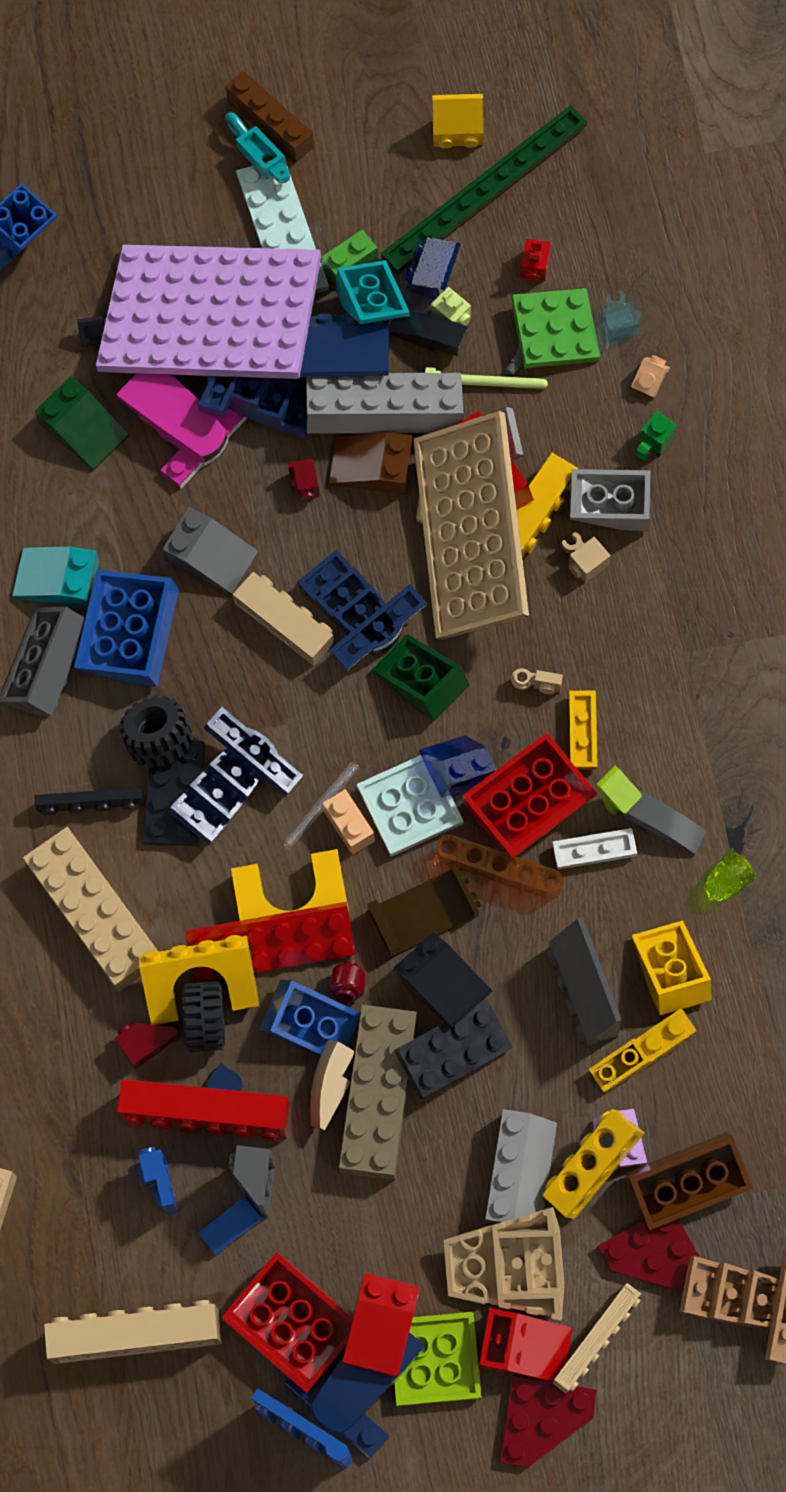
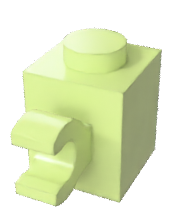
[431,287,471,326]

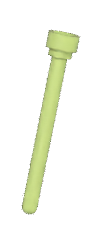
[425,367,548,389]

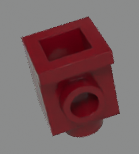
[287,458,320,502]

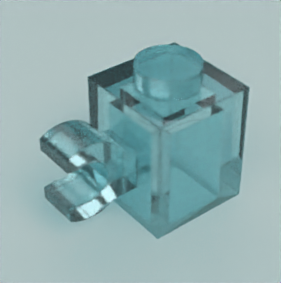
[602,290,643,342]

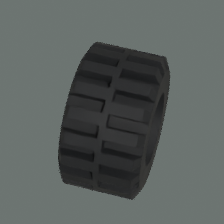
[119,696,192,768]
[182,981,225,1052]

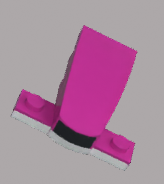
[116,373,247,489]

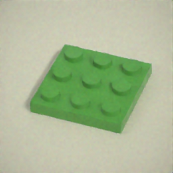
[511,288,600,368]

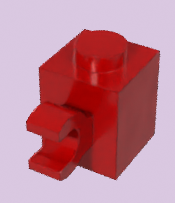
[520,239,551,282]

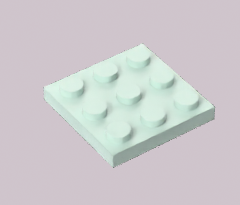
[357,752,464,857]

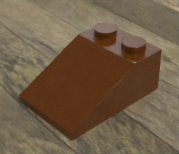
[329,432,413,495]

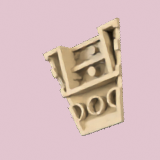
[444,1207,564,1321]

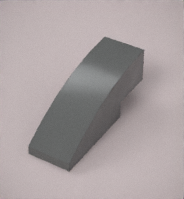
[623,790,707,855]

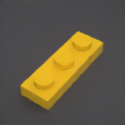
[569,691,598,770]

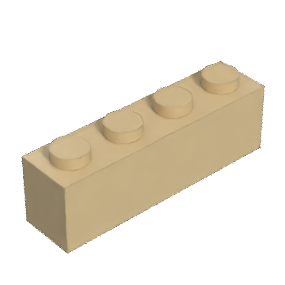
[233,572,334,666]

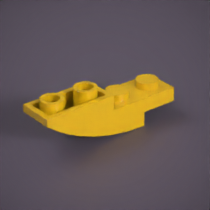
[589,1008,697,1092]

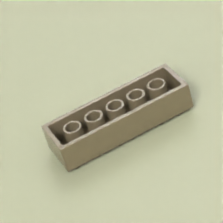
[339,1005,417,1180]

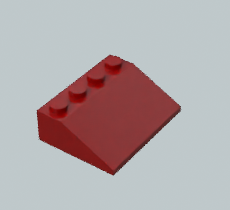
[462,733,598,859]
[221,1252,353,1393]

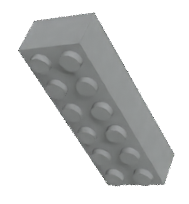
[306,373,464,433]

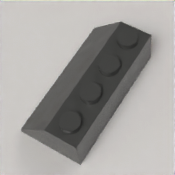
[0,607,85,716]

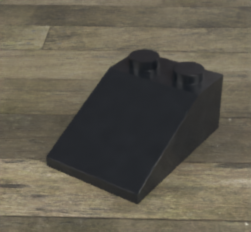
[393,932,493,1028]

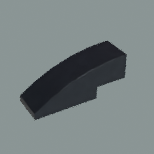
[389,311,468,357]

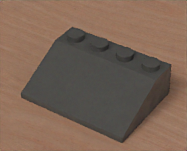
[546,917,622,1048]

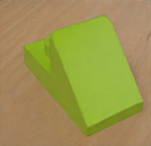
[597,766,642,815]

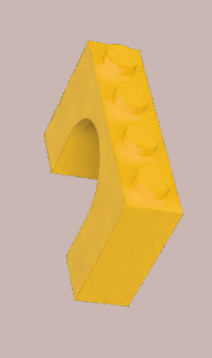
[231,849,350,921]
[139,935,259,1025]

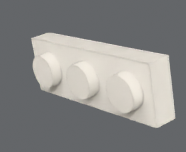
[552,828,637,870]

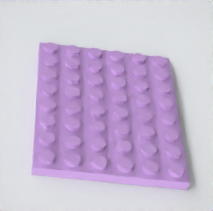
[96,245,321,379]

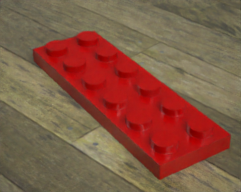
[185,902,356,983]

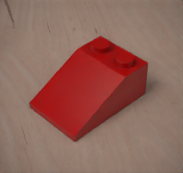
[342,1273,420,1378]

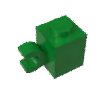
[635,411,677,462]

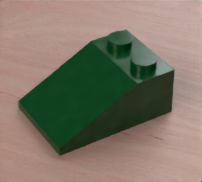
[35,376,129,471]
[372,634,470,721]

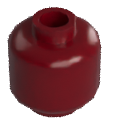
[329,961,367,1003]

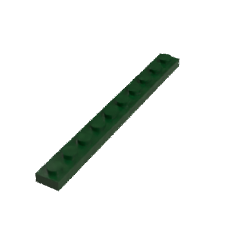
[381,105,587,275]

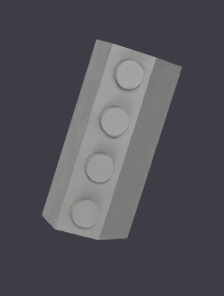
[485,1109,557,1225]

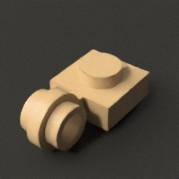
[511,668,563,694]

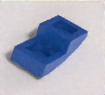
[199,1196,263,1255]

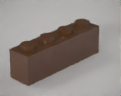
[225,71,314,163]

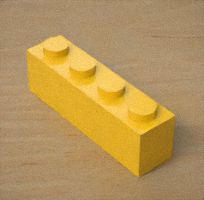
[517,453,578,558]

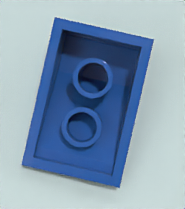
[259,980,361,1056]

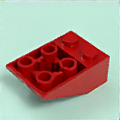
[479,1308,573,1382]

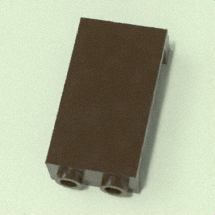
[367,863,481,958]

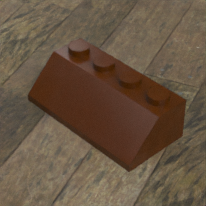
[624,1132,753,1230]

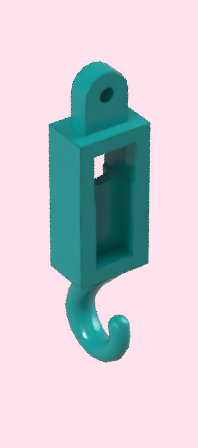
[225,112,290,183]

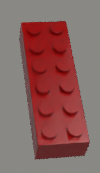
[117,1079,290,1142]

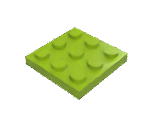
[395,1312,481,1406]

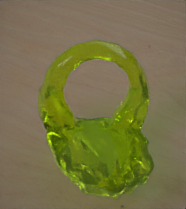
[705,848,758,901]

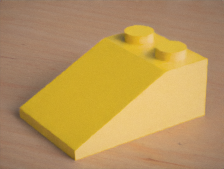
[632,920,712,1015]

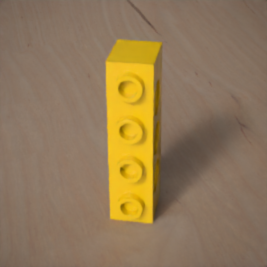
[542,1109,645,1219]

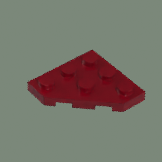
[597,1219,700,1293]
[500,1376,597,1468]

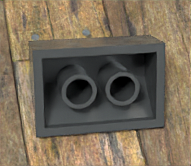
[229,1145,276,1218]

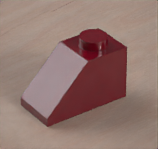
[114,1022,181,1070]

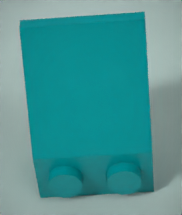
[335,260,410,324]
[12,547,100,610]

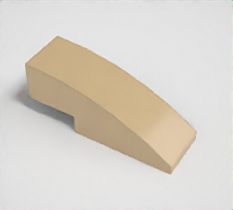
[310,1040,355,1130]

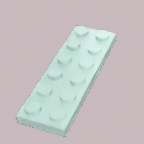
[236,160,329,294]

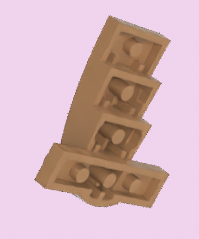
[679,1248,786,1365]

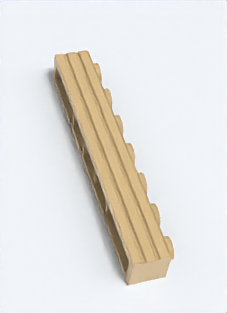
[552,1283,641,1394]

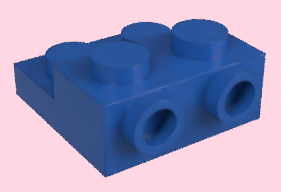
[136,1147,178,1215]

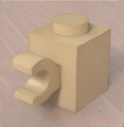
[561,532,611,583]

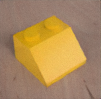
[432,94,484,149]

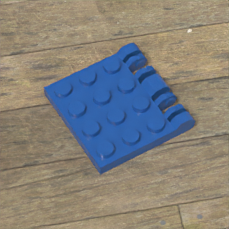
[251,1388,353,1468]

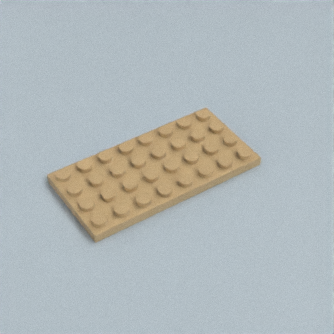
[413,411,529,640]

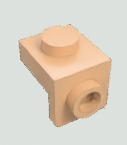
[631,355,670,397]

